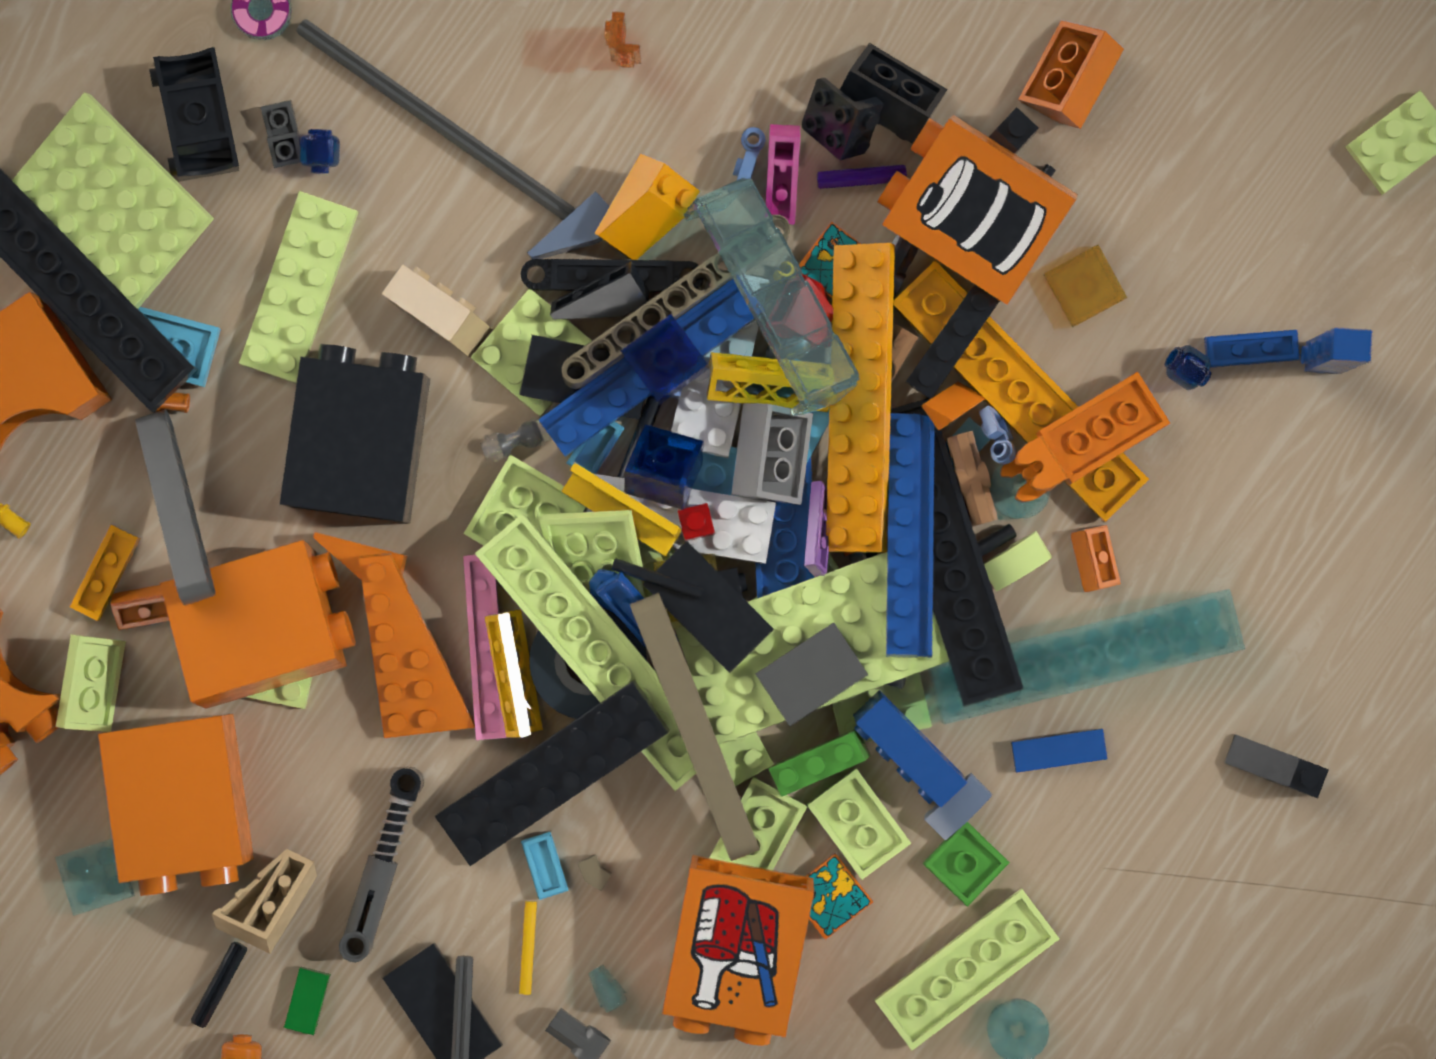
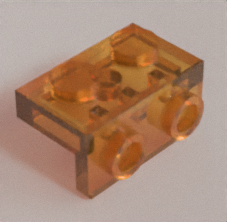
[604,11,642,68]

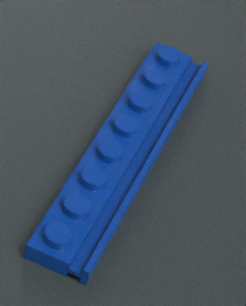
[538,275,765,457]
[886,413,934,658]

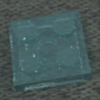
[55,838,135,916]

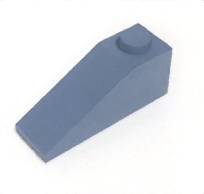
[527,191,610,259]

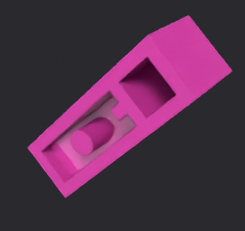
[765,124,800,225]

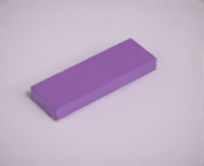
[804,481,829,577]

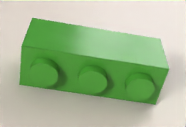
[769,729,871,797]

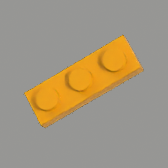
[70,525,141,621]

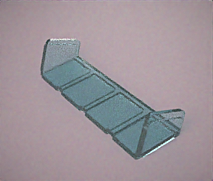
[683,178,859,417]

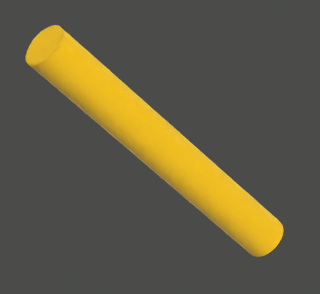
[519,901,537,995]

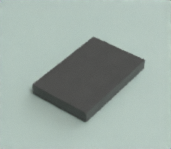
[756,622,868,726]

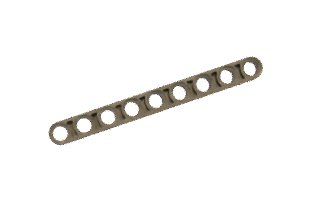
[562,215,790,389]
[630,593,760,861]

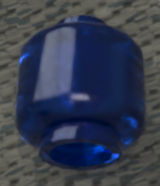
[300,129,340,174]
[1164,345,1212,390]

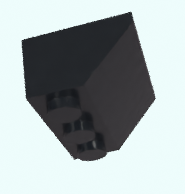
[839,43,948,144]

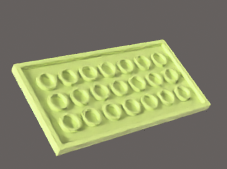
[675,552,949,745]

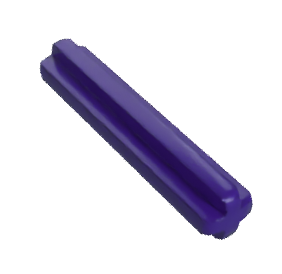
[817,165,907,189]

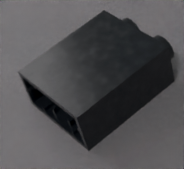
[280,344,431,524]

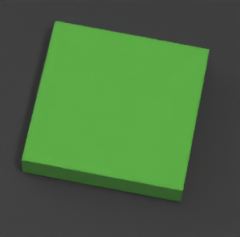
[922,822,1010,907]

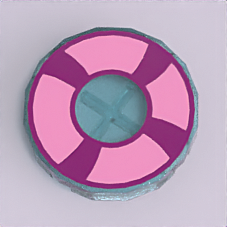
[230,0,292,40]

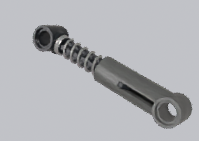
[339,767,424,963]

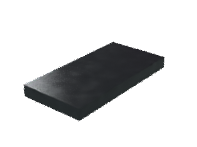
[519,334,644,420]
[643,541,775,673]
[383,942,503,1059]

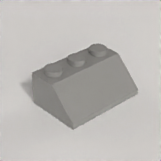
[731,403,813,505]

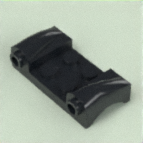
[149,47,239,182]

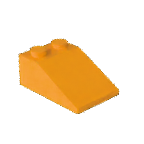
[594,154,700,260]

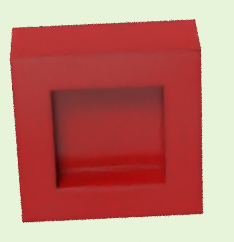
[677,503,715,542]

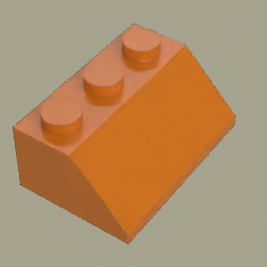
[1018,20,1124,129]

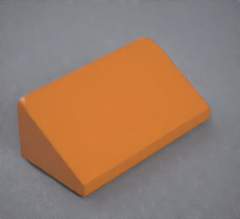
[921,381,985,431]
[1071,525,1121,592]
[110,585,169,630]

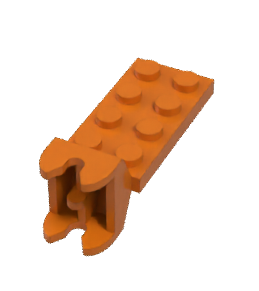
[1000,372,1170,502]

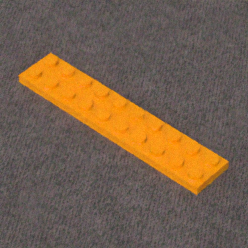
[826,242,895,552]
[893,260,1149,522]

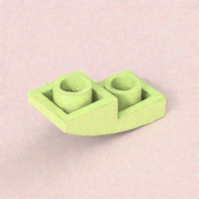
[984,531,1052,592]

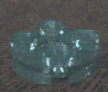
[989,464,1050,519]
[986,998,1049,1059]

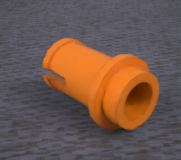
[156,392,190,413]

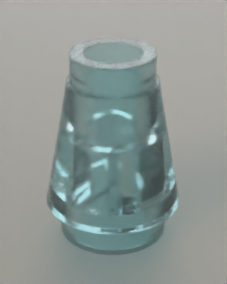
[588,965,628,1013]

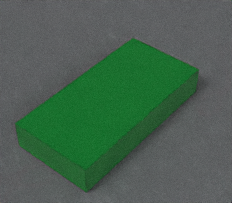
[284,966,331,1035]

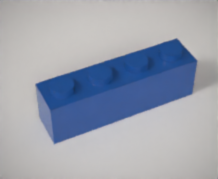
[1300,328,1372,374]
[853,690,968,808]

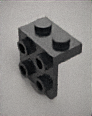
[802,77,884,161]

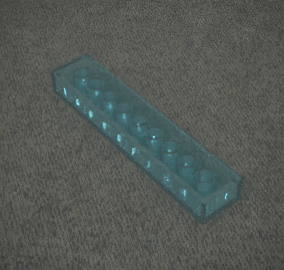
[928,589,1245,725]

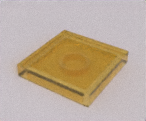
[1044,244,1127,328]

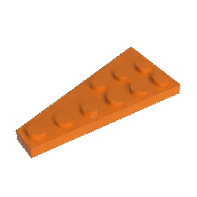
[359,553,475,738]

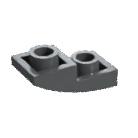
[260,100,304,168]

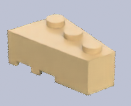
[382,264,492,358]
[212,849,317,954]

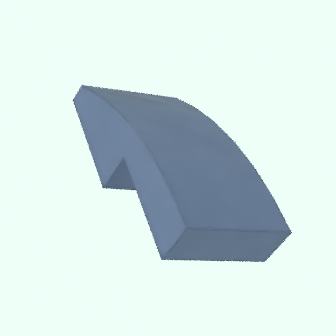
[924,773,992,840]

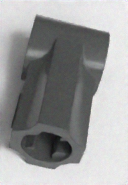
[545,1008,611,1059]

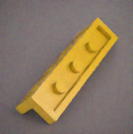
[706,352,835,412]
[561,462,683,557]
[484,609,543,737]

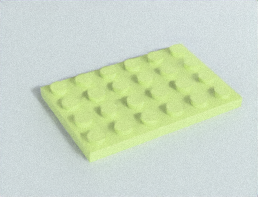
[12,93,214,308]

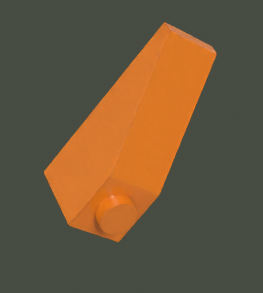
[313,532,408,580]

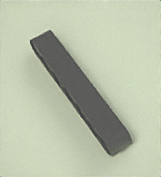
[135,409,216,606]

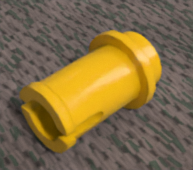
[0,503,31,539]

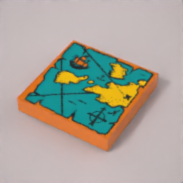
[795,222,861,299]
[806,853,873,940]

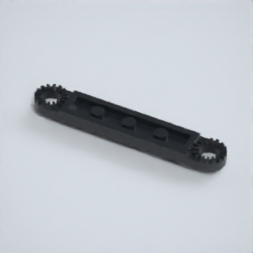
[520,259,704,292]

